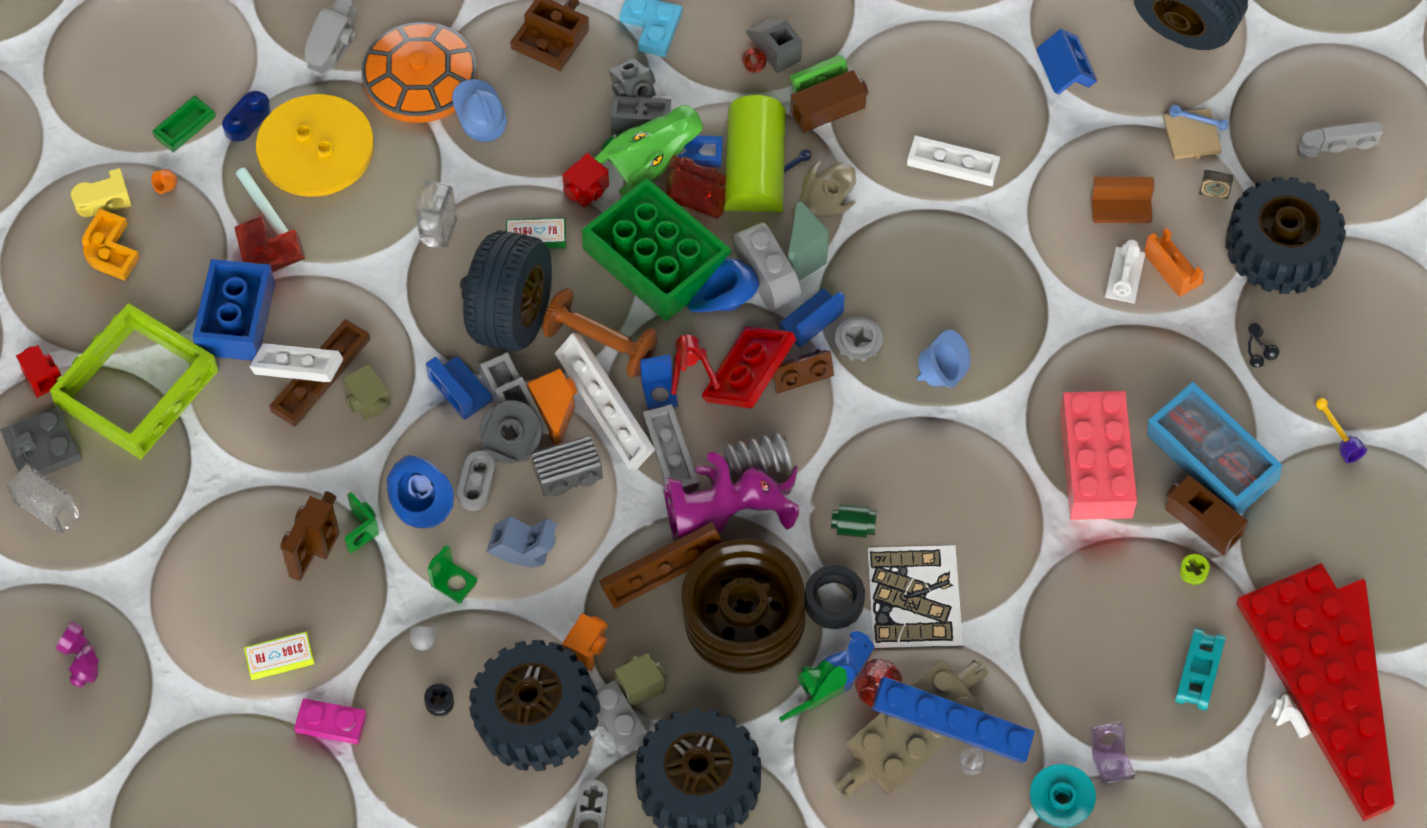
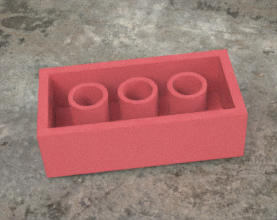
[1060,391,1137,520]

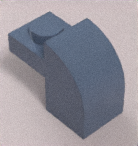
[486,516,557,567]

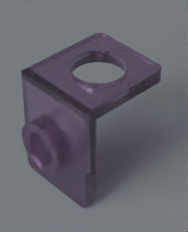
[1091,722,1135,783]

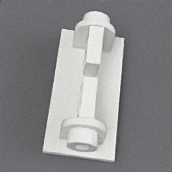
[1105,240,1145,304]

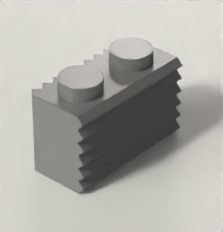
[531,435,603,496]

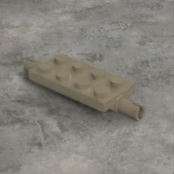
[834,659,989,798]

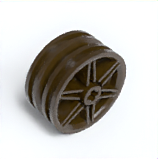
[681,539,806,674]

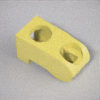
[71,168,132,217]

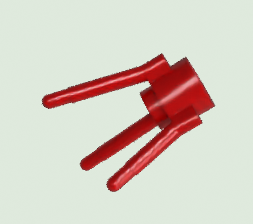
[671,334,720,395]

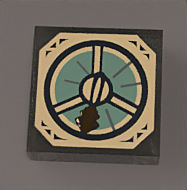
[1199,170,1234,200]

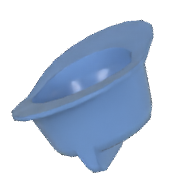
[452,79,507,142]
[916,330,971,388]

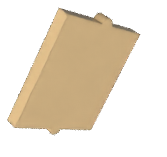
[1163,109,1222,159]

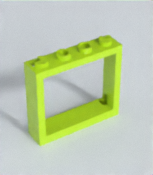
[49,303,218,460]

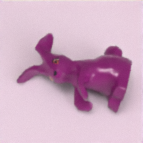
[663,452,799,541]

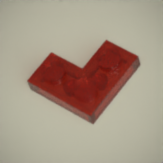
[234,216,305,272]

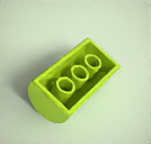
[724,95,786,212]

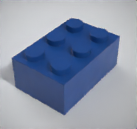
[193,259,275,361]

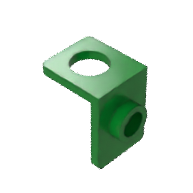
[344,492,379,554]
[427,545,478,604]

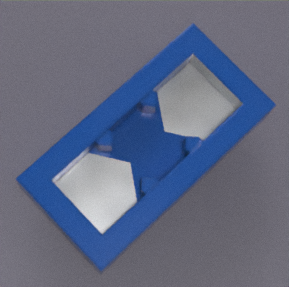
[669,135,723,167]

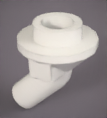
[1270,694,1311,738]

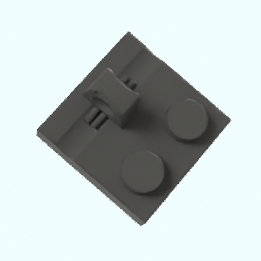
[0,406,82,484]

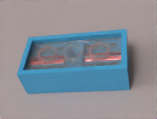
[1147,382,1282,514]

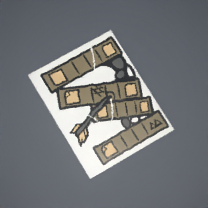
[868,545,963,648]

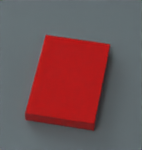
[701,326,796,409]

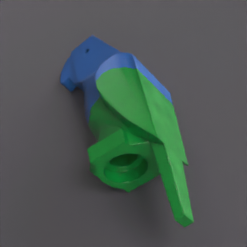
[779,631,875,723]

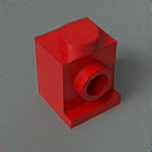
[16,345,61,398]

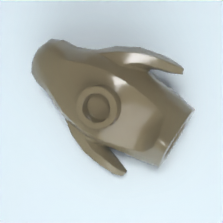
[791,160,857,219]

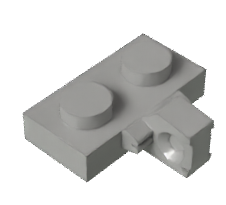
[589,680,647,752]

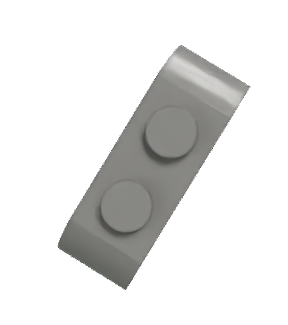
[733,222,801,311]

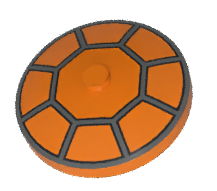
[362,22,478,123]

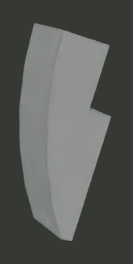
[478,352,549,438]

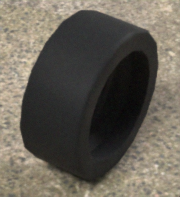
[805,565,865,629]

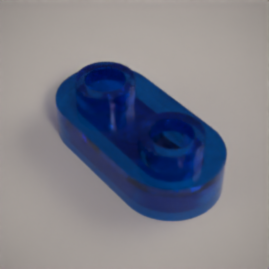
[222,91,271,142]

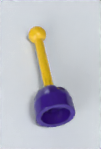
[1315,398,1367,463]

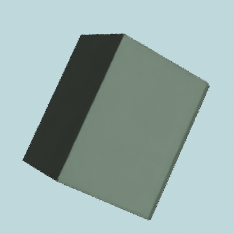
[788,202,829,281]

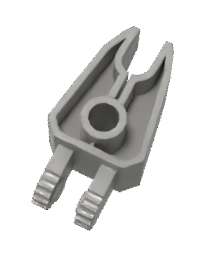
[305,0,357,74]

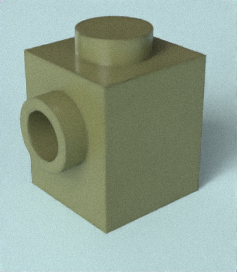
[342,364,391,420]
[614,653,667,708]

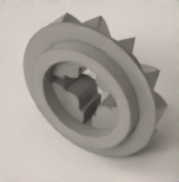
[835,317,883,362]

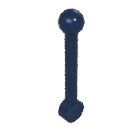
[784,150,811,172]

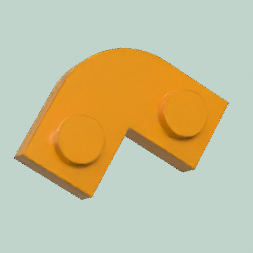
[82,209,140,281]

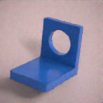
[640,354,678,410]

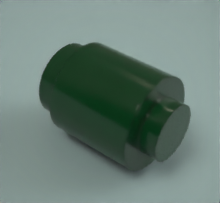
[831,504,877,538]

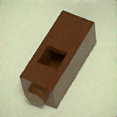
[790,70,868,133]
[1165,475,1248,556]

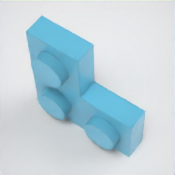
[619,0,683,58]

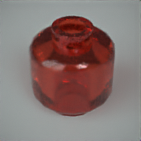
[855,659,903,707]

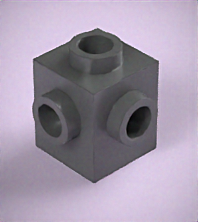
[609,58,656,98]

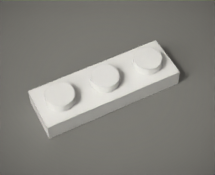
[907,136,1000,186]
[250,343,343,382]

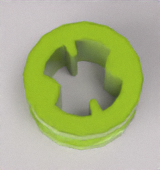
[1180,554,1210,585]

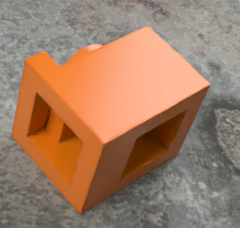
[562,613,608,671]

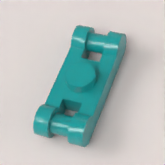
[1175,627,1226,711]

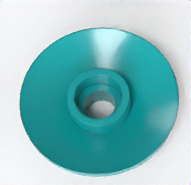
[1029,764,1096,827]

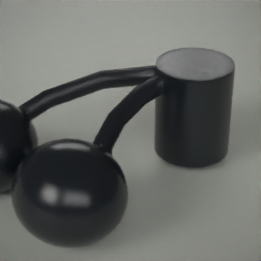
[1248,323,1280,368]

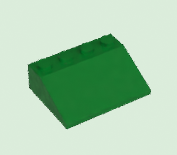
[582,178,731,322]

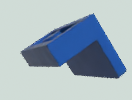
[1036,29,1097,94]
[779,288,845,348]
[426,357,493,420]

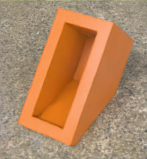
[527,369,577,445]

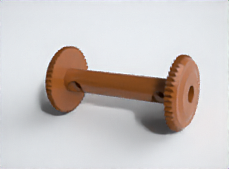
[542,288,658,378]

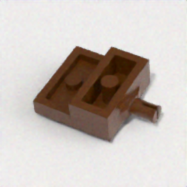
[510,0,589,71]
[280,491,340,581]

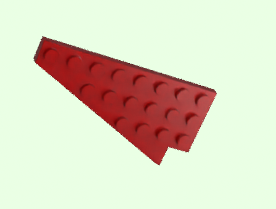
[1236,563,1395,822]

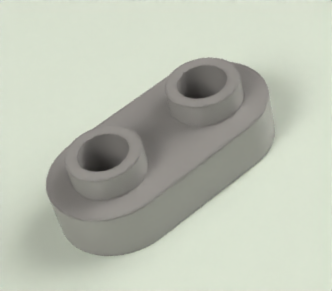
[457,451,496,511]

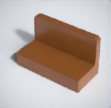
[1091,177,1154,223]

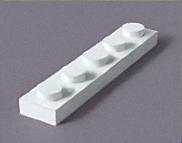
[555,333,655,470]

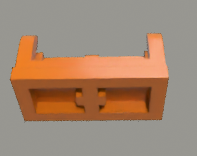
[1144,228,1204,297]

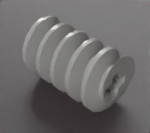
[724,433,792,481]

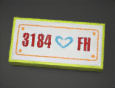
[244,632,315,680]

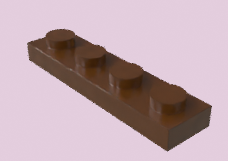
[269,319,371,427]
[599,522,724,609]

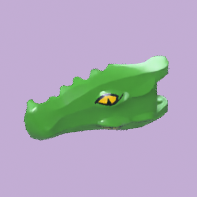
[594,105,703,197]

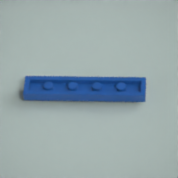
[872,677,1035,763]

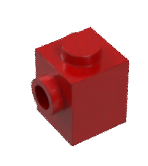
[562,153,609,208]

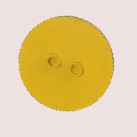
[256,94,374,197]

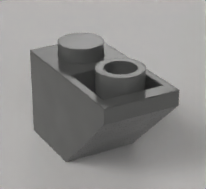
[746,18,802,73]

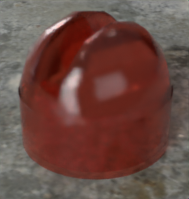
[742,47,767,73]

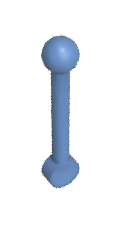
[1169,105,1229,130]

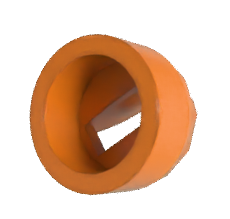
[151,169,178,194]

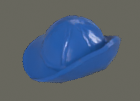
[688,258,759,312]
[387,455,454,529]

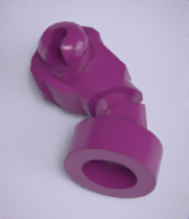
[55,621,99,687]

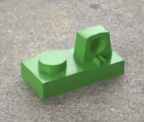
[790,54,848,93]

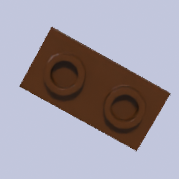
[772,349,834,394]

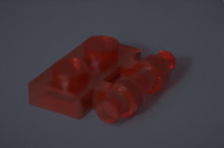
[666,155,726,219]

